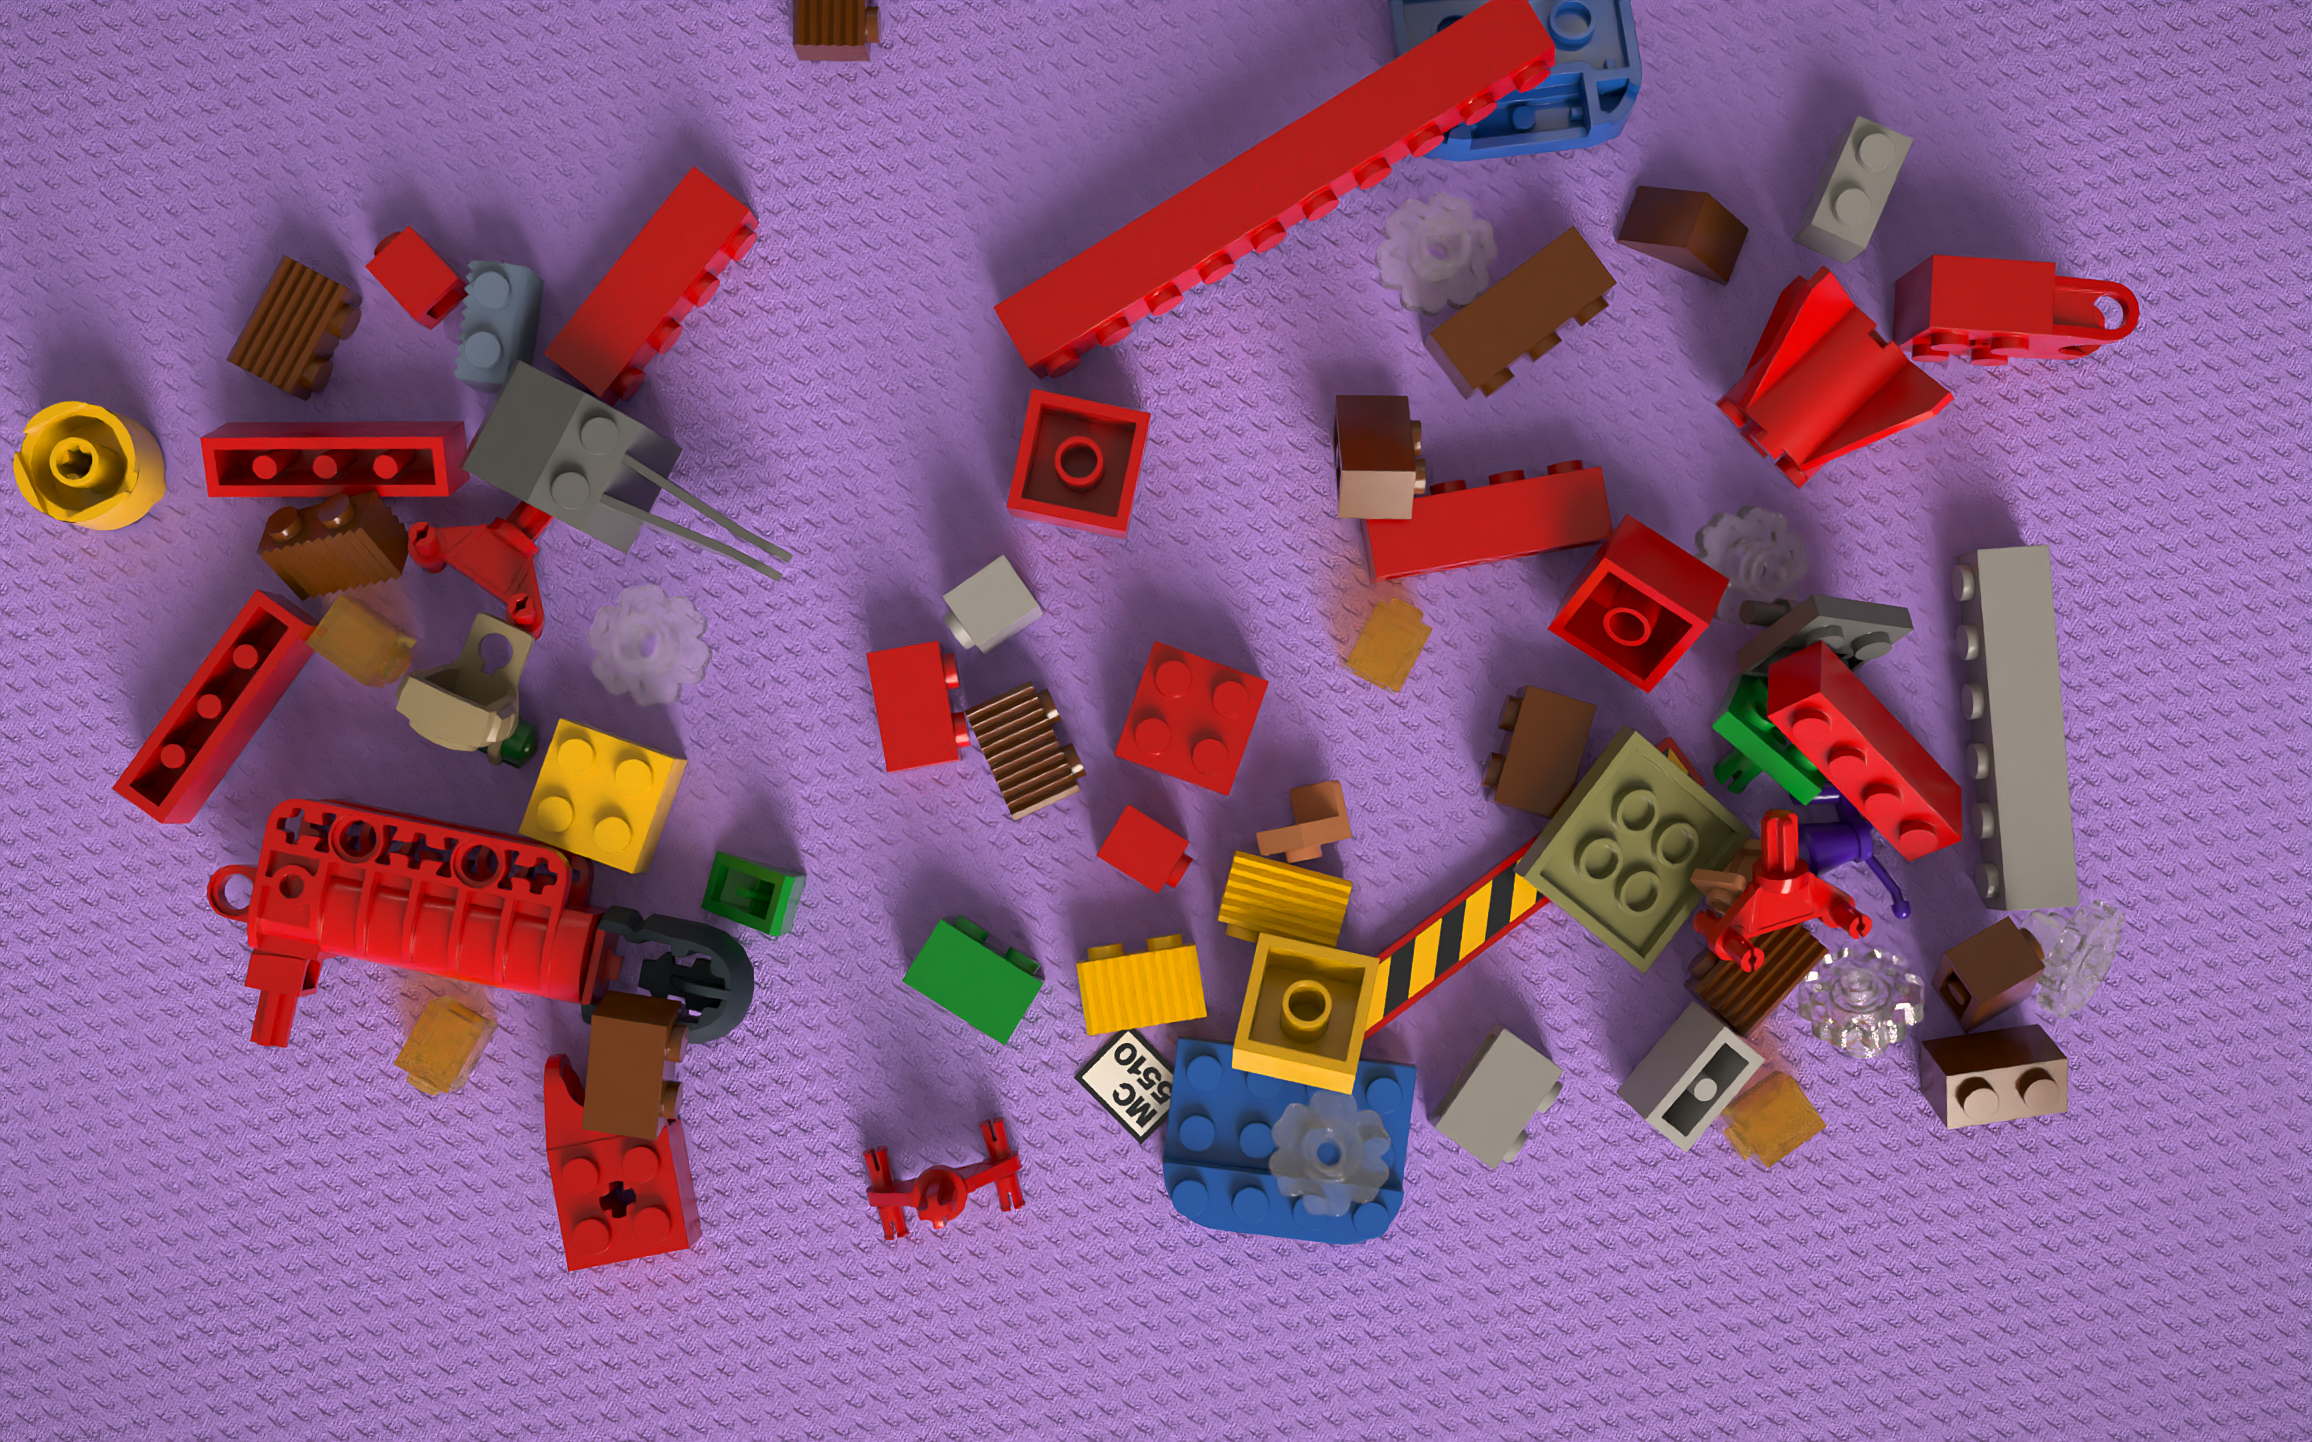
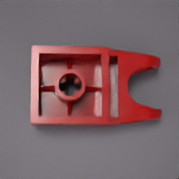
[1892,254,2140,366]
[544,1054,702,1272]

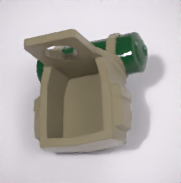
[395,612,540,769]

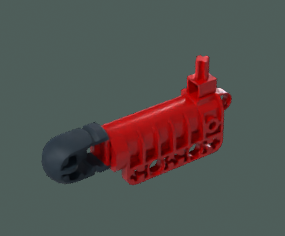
[207,799,754,1048]

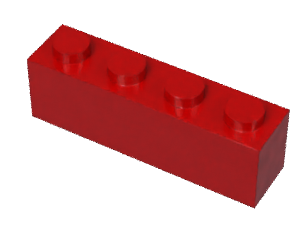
[543,166,759,407]
[200,421,470,497]
[1360,460,1613,583]
[112,589,330,824]
[1767,640,1963,862]

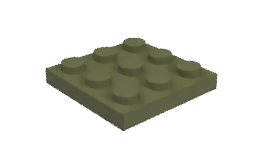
[1513,725,1753,974]

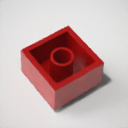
[1007,388,1151,540]
[1547,514,1730,694]
[1114,641,1269,796]

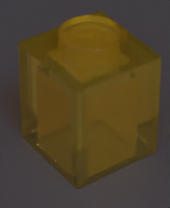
[305,594,417,688]
[1341,598,1433,695]
[394,996,498,1095]
[1720,1070,1827,1168]

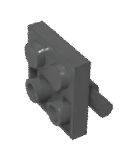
[1736,594,1914,678]

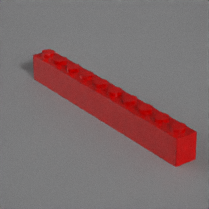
[993,0,1555,380]

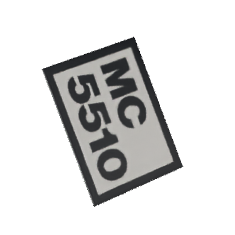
[1074,1028,1174,1144]

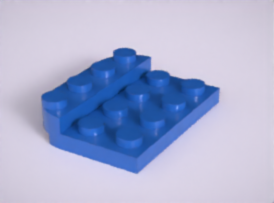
[1387,0,1642,162]
[1163,1035,1417,1245]

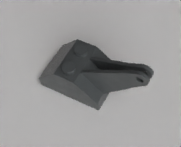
[458,360,793,582]

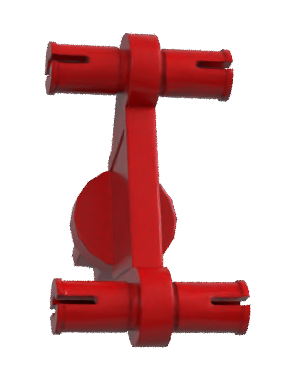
[408,501,555,641]
[1693,808,1872,972]
[862,1117,1026,1240]

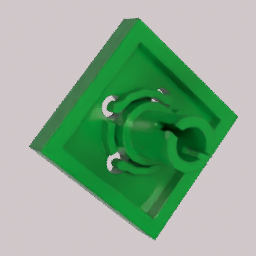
[1711,671,1826,806]

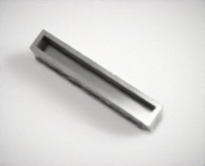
[1951,545,2079,911]

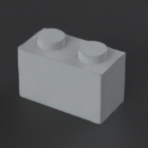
[1792,115,1913,264]
[942,554,1044,655]
[1616,1000,1765,1153]
[1428,1023,1564,1170]

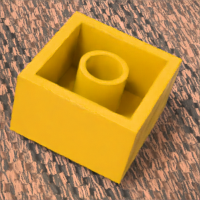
[518,718,688,874]
[1232,932,1380,1095]

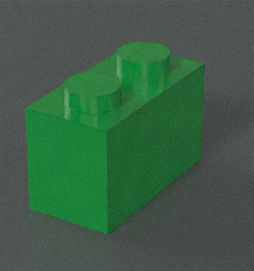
[902,914,1046,1046]

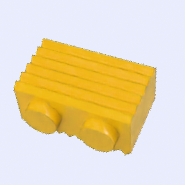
[1216,850,1353,949]
[1076,933,1207,1036]

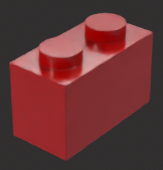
[866,641,971,773]

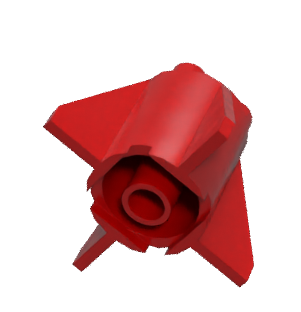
[1715,265,1954,489]

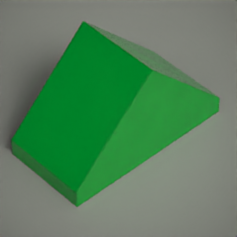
[701,851,807,937]

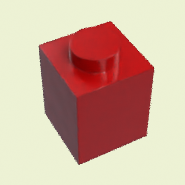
[365,226,469,330]
[1096,804,1193,894]

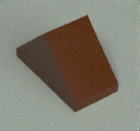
[1616,186,1749,285]

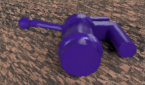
[1788,781,1911,919]

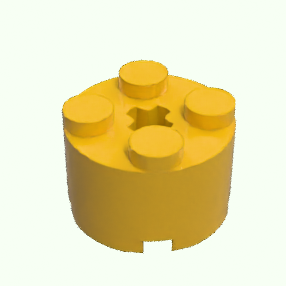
[13,401,166,530]

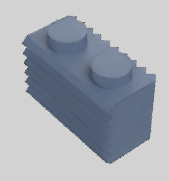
[453,259,544,393]

